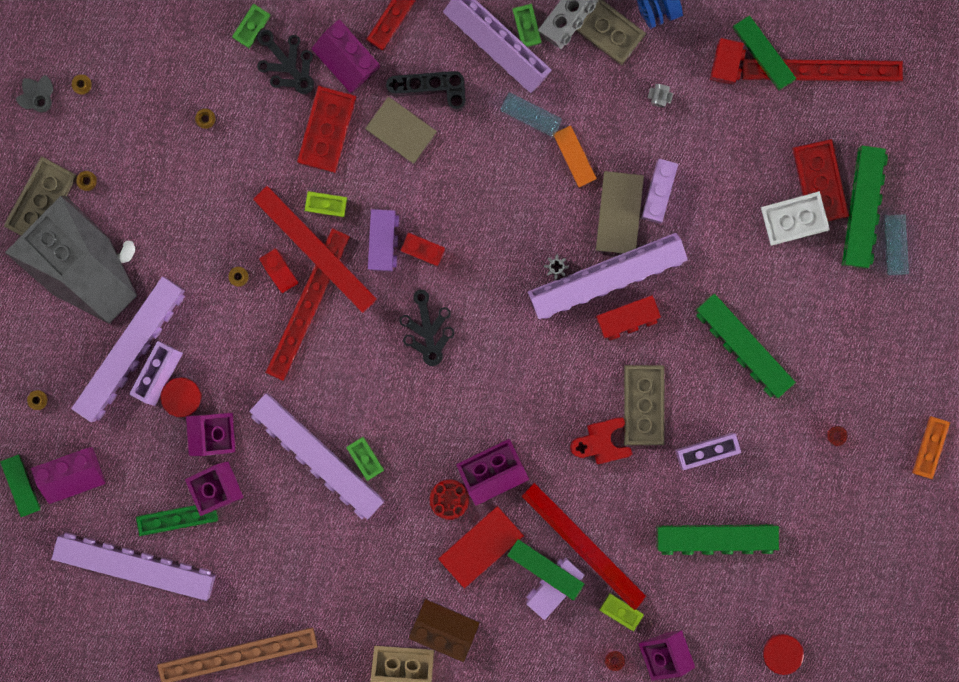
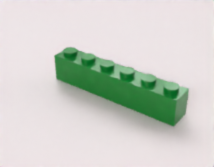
[841,145,888,269]
[695,293,796,399]
[656,524,779,555]

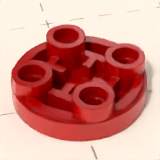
[161,377,202,417]
[430,479,469,520]
[763,634,804,675]

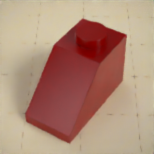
[259,248,299,294]

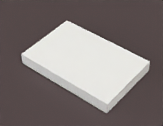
[761,191,830,246]

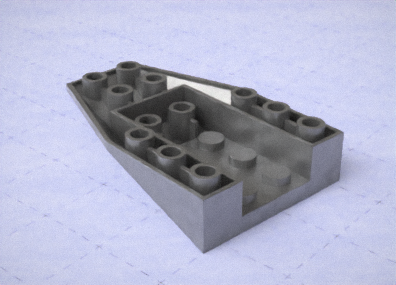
[5,196,138,323]

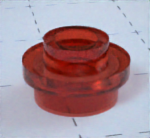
[827,426,848,446]
[605,651,625,671]

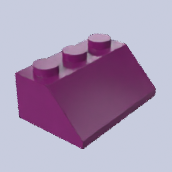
[311,19,380,94]
[456,438,529,506]
[31,446,106,504]

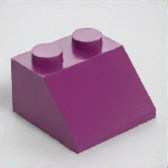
[186,413,235,456]
[185,461,244,516]
[638,630,695,681]

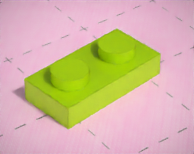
[305,191,348,218]
[599,593,644,632]

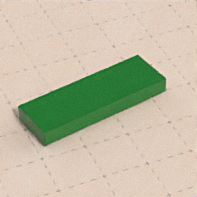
[0,454,41,517]

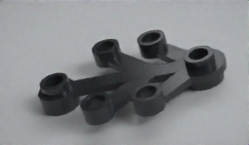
[257,29,314,94]
[399,290,454,366]

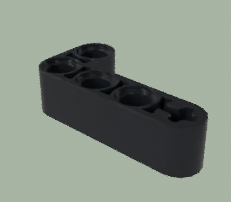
[386,71,466,112]

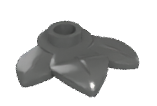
[16,75,53,113]

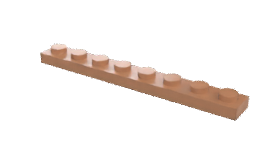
[157,627,318,682]

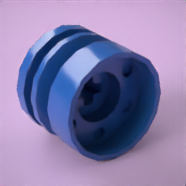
[637,0,683,29]

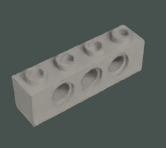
[538,0,598,50]

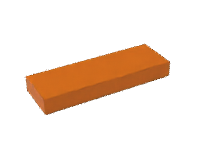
[553,125,597,188]
[912,416,951,479]

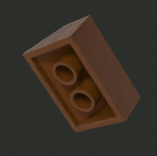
[408,599,480,663]

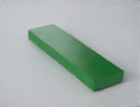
[733,15,796,91]
[136,505,219,536]
[507,539,585,601]

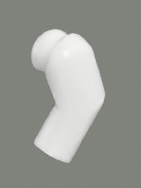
[117,241,135,263]

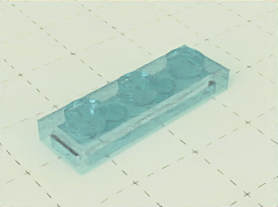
[500,92,562,137]
[884,214,909,276]

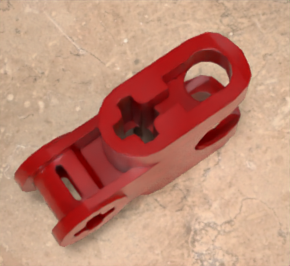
[570,417,633,464]

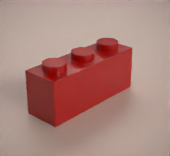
[595,295,661,341]

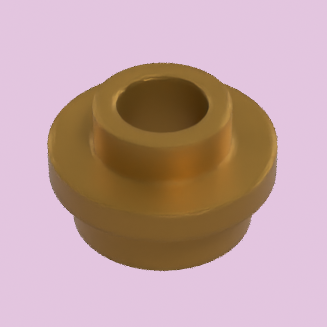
[71,74,92,95]
[195,109,216,129]
[76,171,97,191]
[228,267,249,287]
[27,390,48,410]

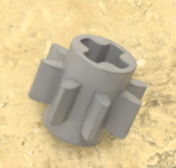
[648,84,673,107]
[544,254,569,280]

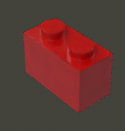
[710,38,746,85]
[401,232,446,267]

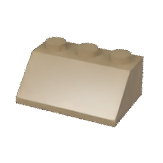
[371,646,434,682]

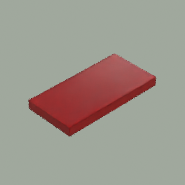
[297,86,357,173]
[792,139,849,222]
[438,505,524,589]

